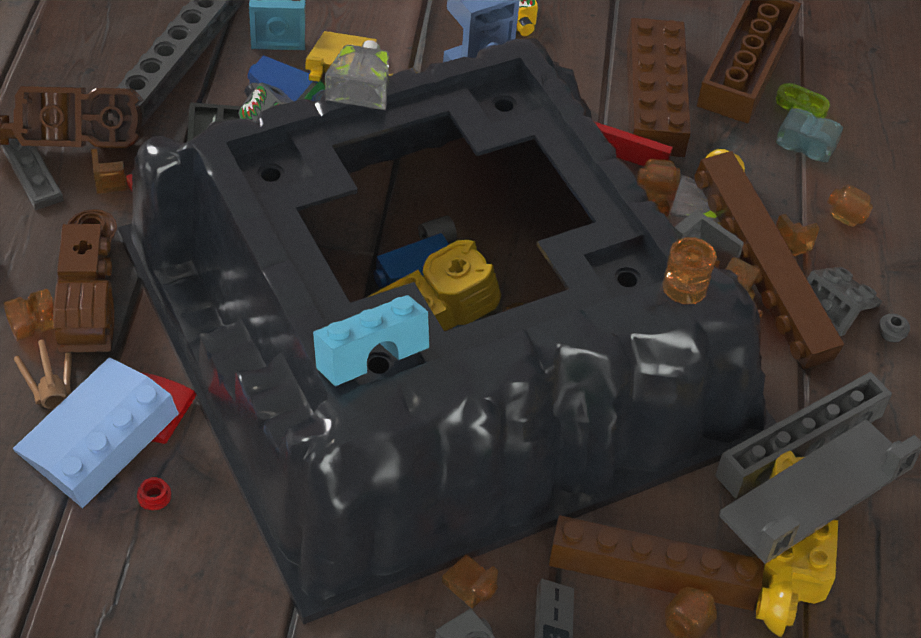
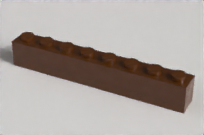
[694,151,844,370]

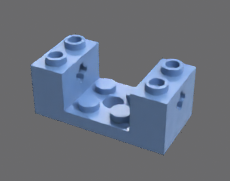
[443,0,520,62]

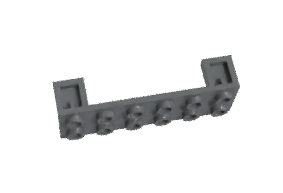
[719,420,921,564]

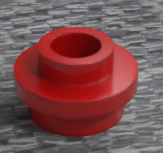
[137,477,172,510]

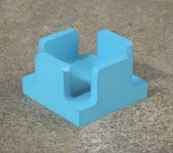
[249,0,306,50]

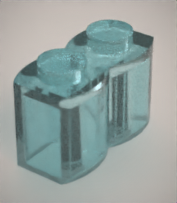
[776,108,843,162]

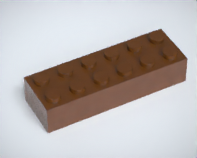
[697,0,802,124]
[627,18,691,157]

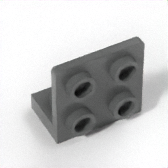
[674,209,744,274]
[807,267,882,336]

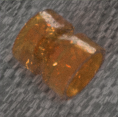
[663,237,716,304]
[3,288,54,341]

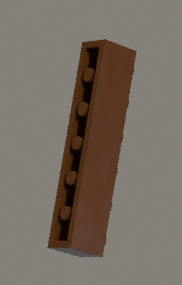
[549,515,764,611]

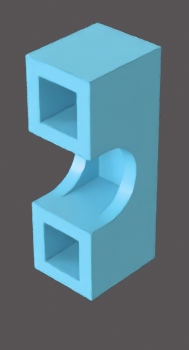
[313,295,429,386]

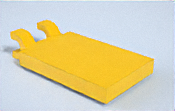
[305,31,377,85]

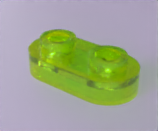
[776,83,830,120]

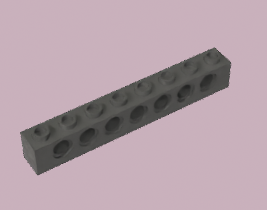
[112,0,245,127]

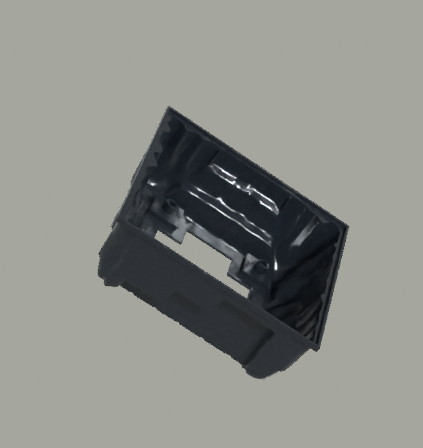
[117,38,776,625]

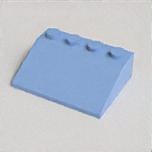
[13,357,179,508]

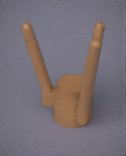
[14,339,72,409]

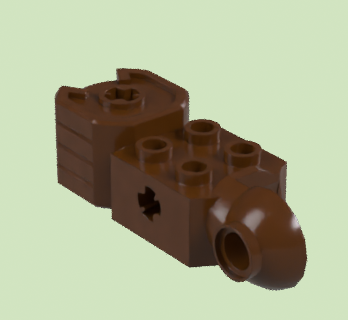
[0,86,144,148]
[53,209,117,353]

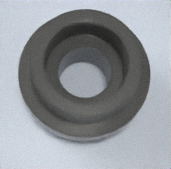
[879,314,910,342]

